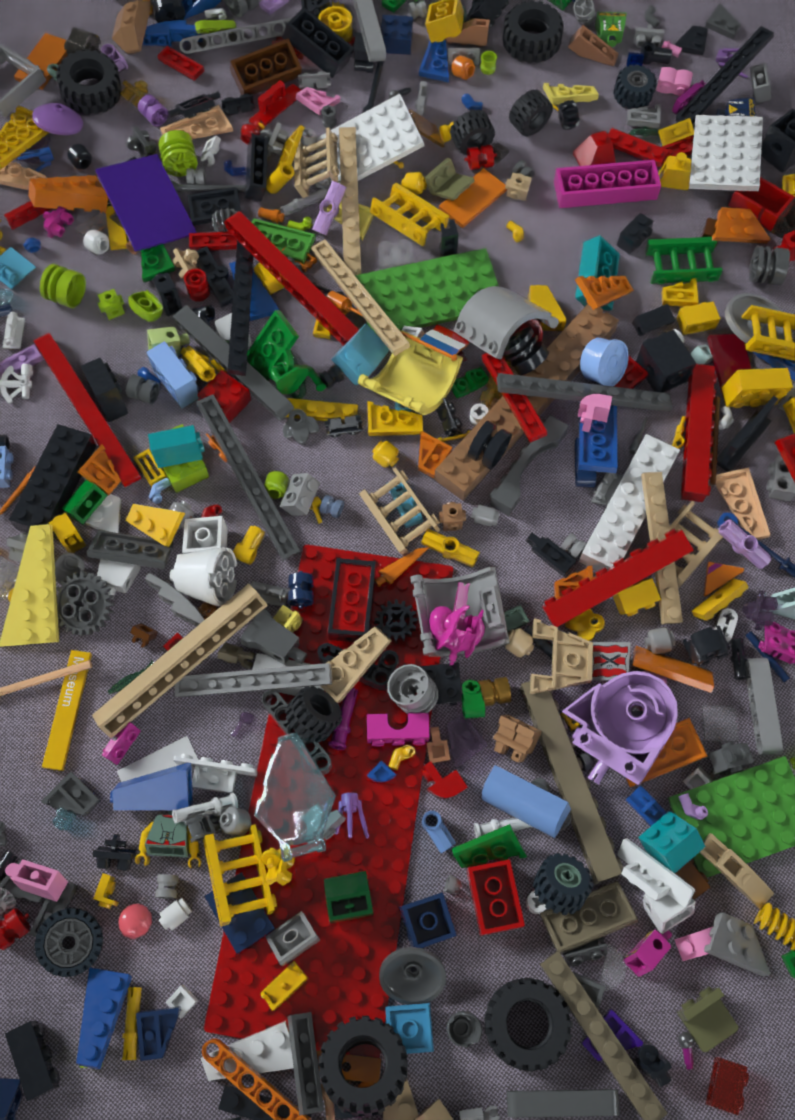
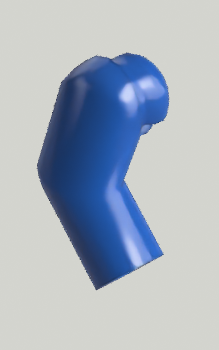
[461,94,483,110]

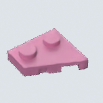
[296,87,340,115]

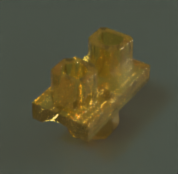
[120,80,148,109]

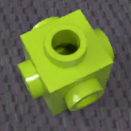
[97,289,125,320]

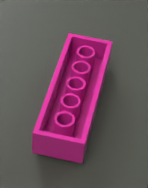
[554,160,661,208]

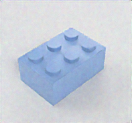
[146,341,200,409]

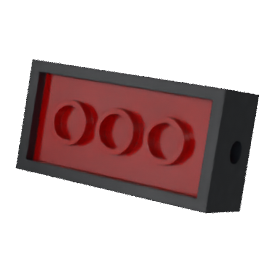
[328,558,376,642]

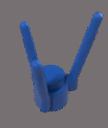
[17,147,54,172]

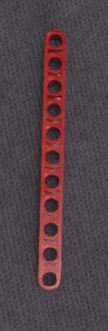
[224,211,359,346]
[33,333,142,488]

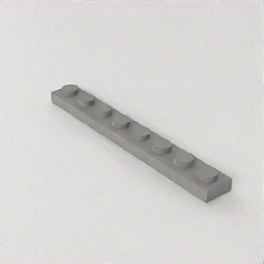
[175,663,332,697]

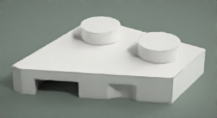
[85,494,121,533]

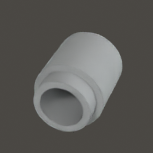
[471,504,500,527]

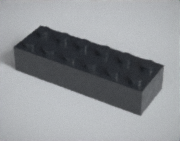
[9,424,97,533]

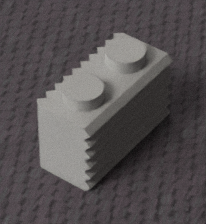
[750,63,772,104]

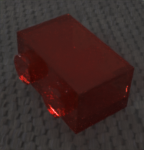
[705,1057,749,1115]

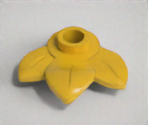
[565,609,605,641]

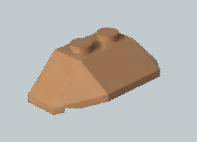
[112,0,152,54]

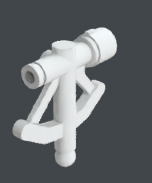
[0,364,33,404]

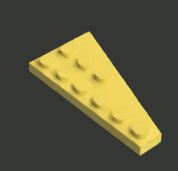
[0,524,59,647]

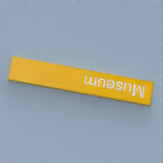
[42,650,92,771]

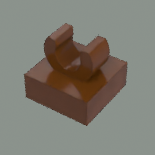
[130,623,158,648]

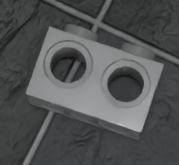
[766,457,795,502]

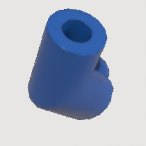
[137,367,161,384]

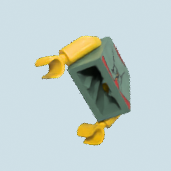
[135,810,202,868]

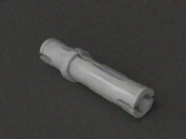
[280,187,328,217]

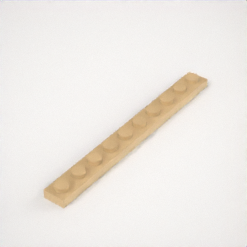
[339,127,361,275]
[310,239,410,356]

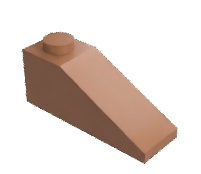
[568,25,619,66]

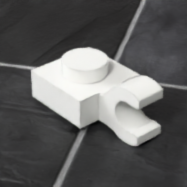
[201,136,221,167]

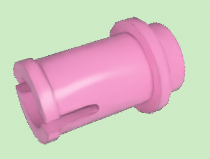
[661,40,682,58]

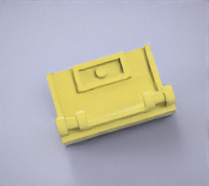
[358,330,463,415]

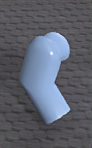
[149,478,171,504]

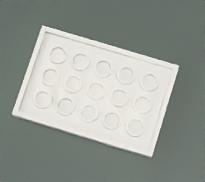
[317,94,425,184]
[689,115,763,191]

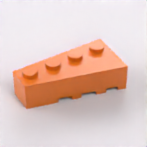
[28,175,108,213]

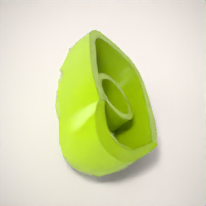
[128,290,163,322]

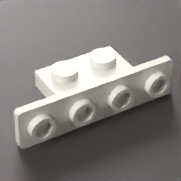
[173,754,258,794]
[617,838,695,907]

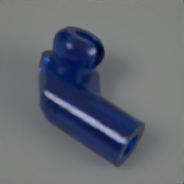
[223,160,246,176]

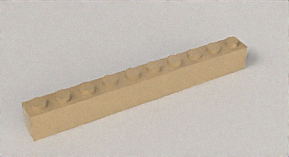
[92,583,268,738]

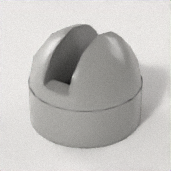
[444,875,462,894]

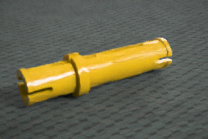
[122,987,142,1060]

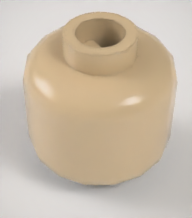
[505,628,534,658]

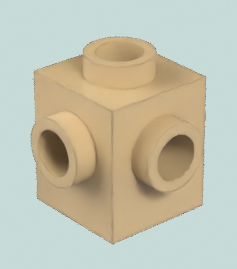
[505,173,532,201]

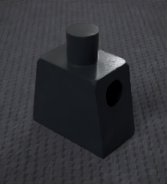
[152,273,183,317]

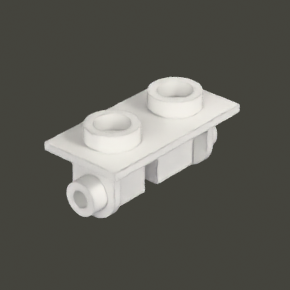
[2,312,25,349]

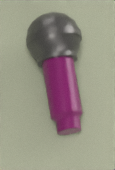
[678,1032,694,1070]

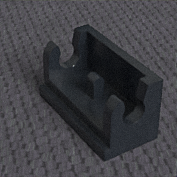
[439,219,459,257]
[632,304,676,336]

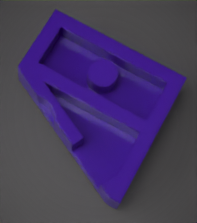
[580,1009,643,1061]

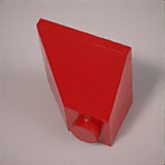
[573,131,616,166]

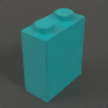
[148,425,205,468]

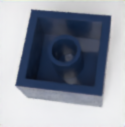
[381,15,413,55]
[399,892,457,948]

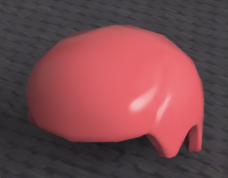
[118,904,152,939]

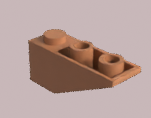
[444,18,490,47]

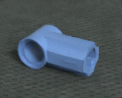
[421,811,456,854]

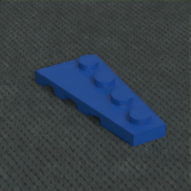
[229,262,280,321]
[76,968,132,1070]

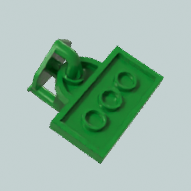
[247,310,326,394]

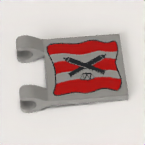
[592,642,631,681]

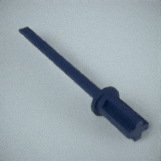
[723,516,795,578]

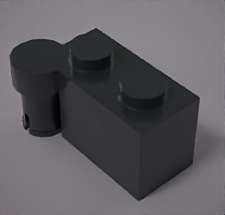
[354,33,373,73]

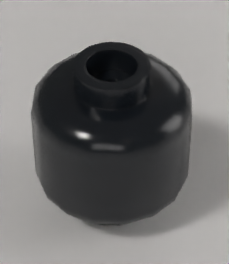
[67,144,92,169]

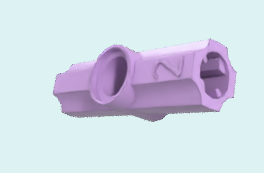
[312,181,347,235]
[718,520,771,569]

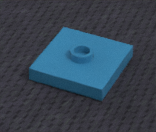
[385,1003,434,1054]

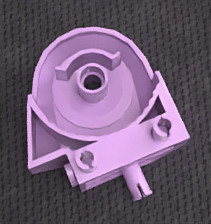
[562,671,678,786]

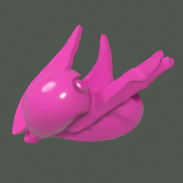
[429,582,485,665]

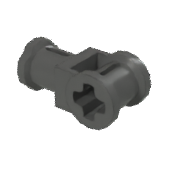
[184,815,222,843]

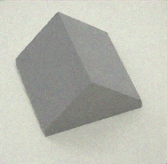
[265,911,320,966]

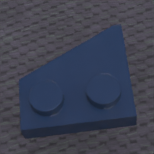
[136,1006,181,1061]

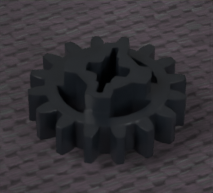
[375,599,418,643]

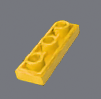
[691,578,749,621]

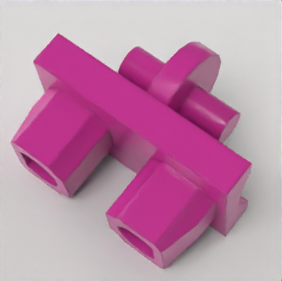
[43,206,74,238]

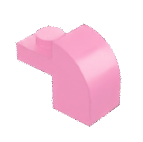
[578,394,612,432]
[674,926,714,961]

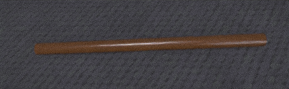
[710,397,720,486]

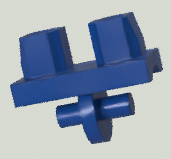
[625,785,667,827]

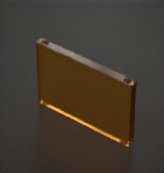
[408,109,445,148]

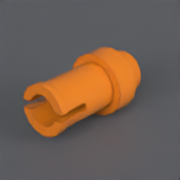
[258,207,284,224]

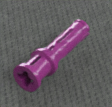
[328,688,358,750]

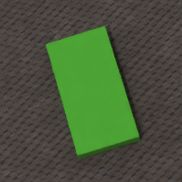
[252,218,316,264]

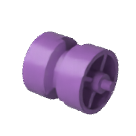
[138,94,168,127]

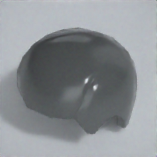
[446,1011,483,1048]

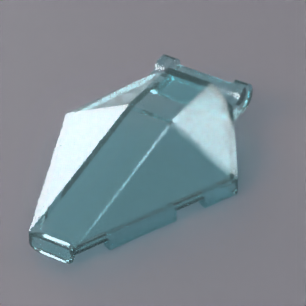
[254,733,336,862]

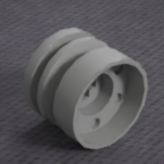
[387,664,438,714]

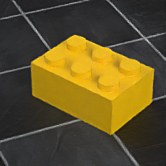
[425,0,464,43]
[722,368,793,408]

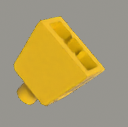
[658,152,691,191]

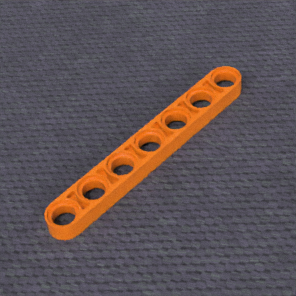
[202,1038,312,1120]

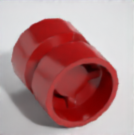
[184,269,210,302]

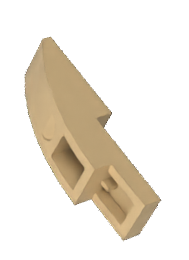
[699,833,774,910]

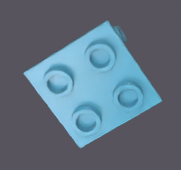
[0,247,36,289]

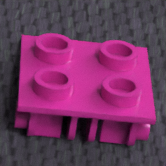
[758,619,795,664]

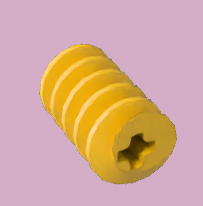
[754,903,795,951]

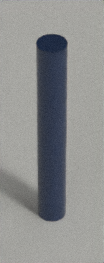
[745,631,790,683]

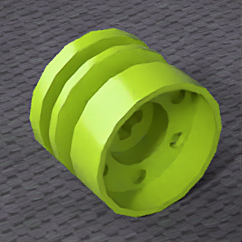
[158,130,198,177]
[39,263,86,308]

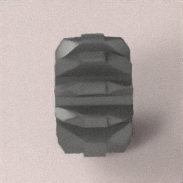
[212,208,237,232]

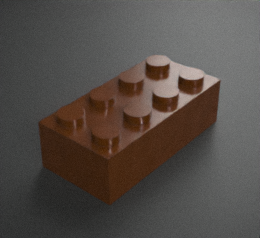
[230,39,302,95]

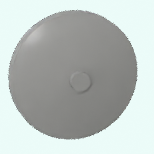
[725,293,792,343]

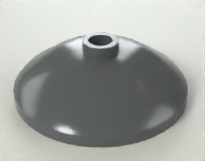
[379,947,446,1005]

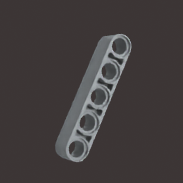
[745,658,783,755]

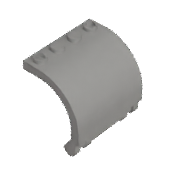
[454,286,559,359]
[410,567,510,657]

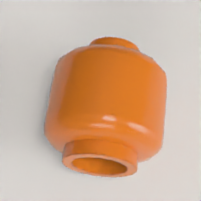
[451,56,475,80]

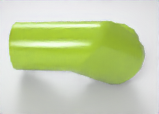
[287,217,313,231]

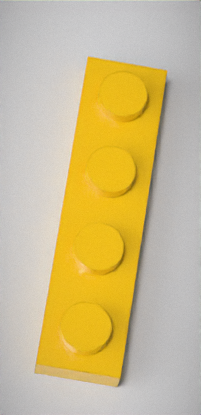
[286,398,358,423]

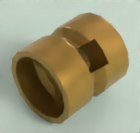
[478,677,511,707]

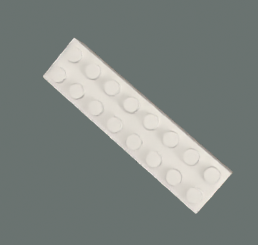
[578,434,680,571]

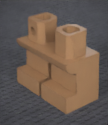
[493,715,542,763]

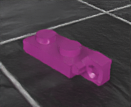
[672,80,706,114]

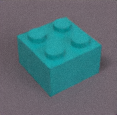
[638,811,706,874]

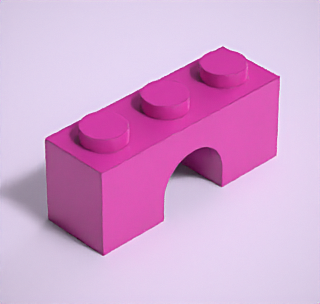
[367,713,429,746]

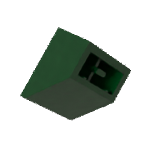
[324,871,374,924]

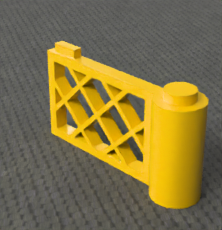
[266,125,305,194]

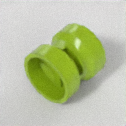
[480,51,497,75]

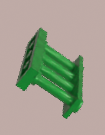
[645,237,723,284]

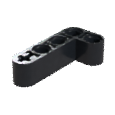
[317,643,399,691]

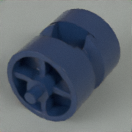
[288,571,314,609]

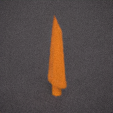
[0,466,35,516]
[375,547,430,587]

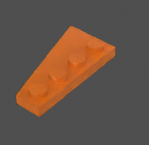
[575,276,634,310]

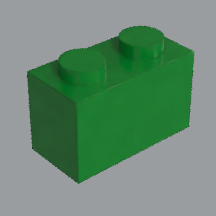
[61,480,108,524]

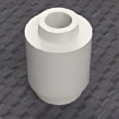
[159,898,192,931]

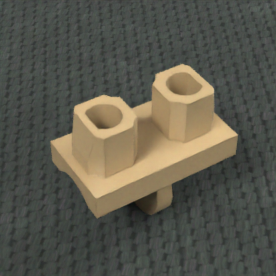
[172,248,199,279]

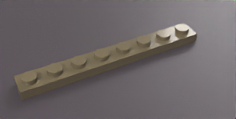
[539,951,668,1120]

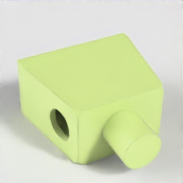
[147,327,190,357]

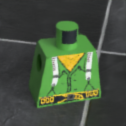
[595,12,627,47]

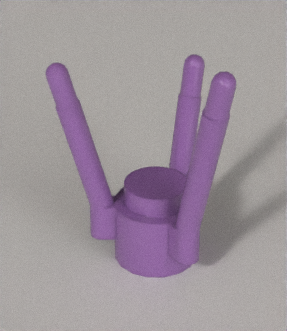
[716,47,748,78]
[335,793,369,838]

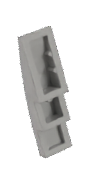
[145,573,204,626]

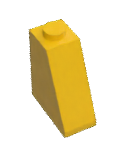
[528,285,566,331]

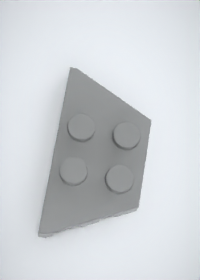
[704,912,770,976]

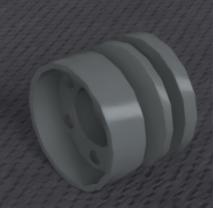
[749,245,790,285]

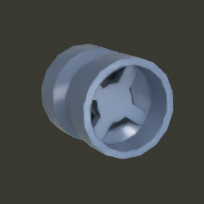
[320,495,345,519]

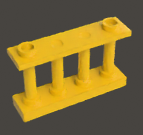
[370,183,449,246]
[742,305,795,361]
[203,824,277,927]

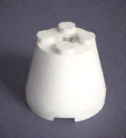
[170,547,237,606]

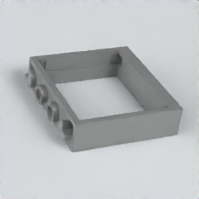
[0,44,46,117]

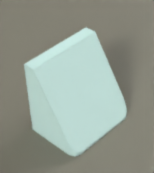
[691,344,713,365]

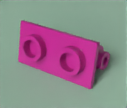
[102,722,141,765]

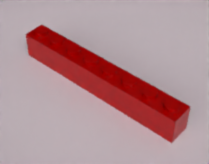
[681,364,717,503]
[541,528,694,627]

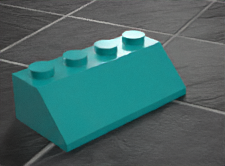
[575,235,620,311]

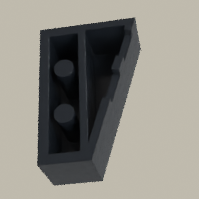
[81,357,129,422]

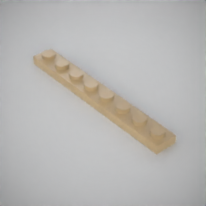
[641,472,683,625]

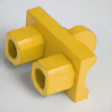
[261,842,295,886]

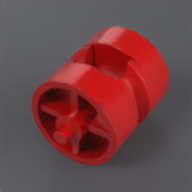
[464,145,497,170]
[0,907,31,951]

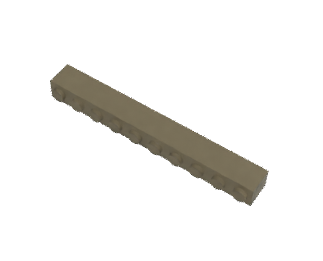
[520,681,623,884]

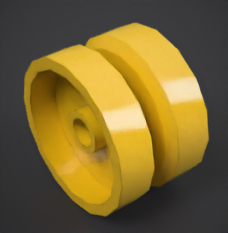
[318,6,353,42]

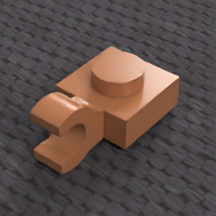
[426,727,450,764]

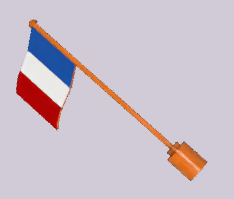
[326,291,470,361]

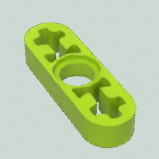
[195,20,237,34]

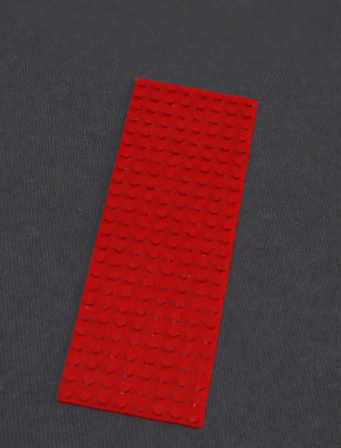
[204,545,453,1058]

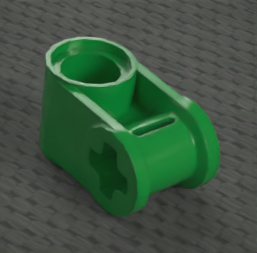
[462,680,485,719]

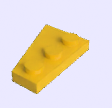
[367,401,423,436]
[125,504,185,547]

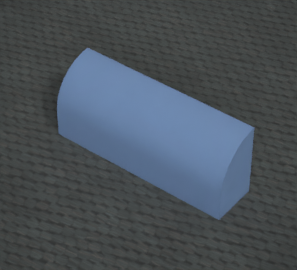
[482,765,571,838]

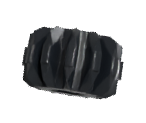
[558,100,580,130]

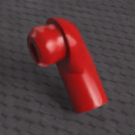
[201,504,222,518]

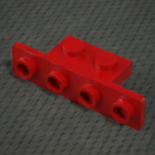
[249,80,301,127]

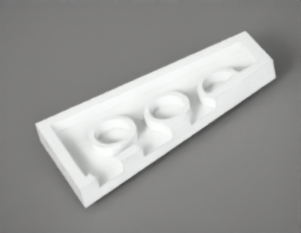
[201,1021,294,1081]

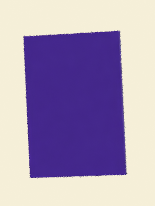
[95,154,197,252]

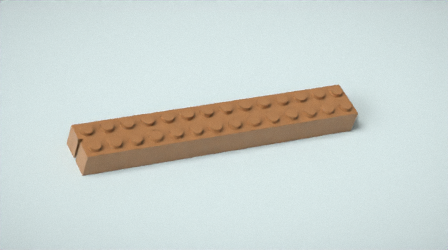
[434,304,619,501]

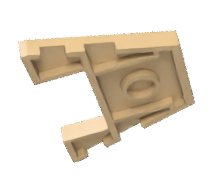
[530,619,593,694]

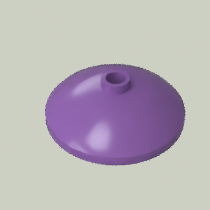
[32,103,83,135]

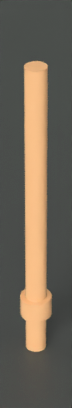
[0,660,92,697]

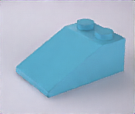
[331,323,389,385]

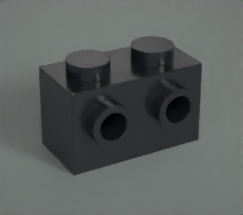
[617,212,654,255]

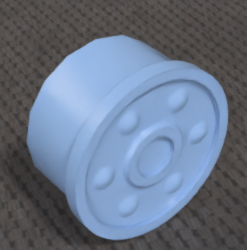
[580,337,629,387]

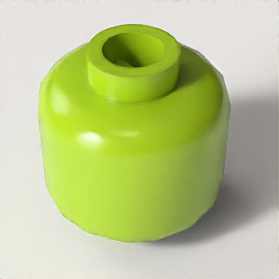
[264,471,290,499]

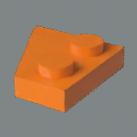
[78,444,121,496]

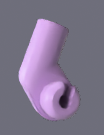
[678,793,708,820]

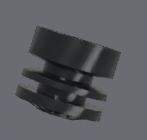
[503,327,549,376]

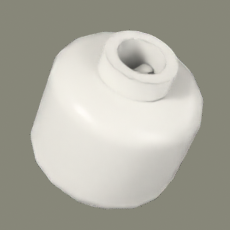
[84,230,109,255]

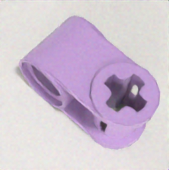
[101,44,128,72]

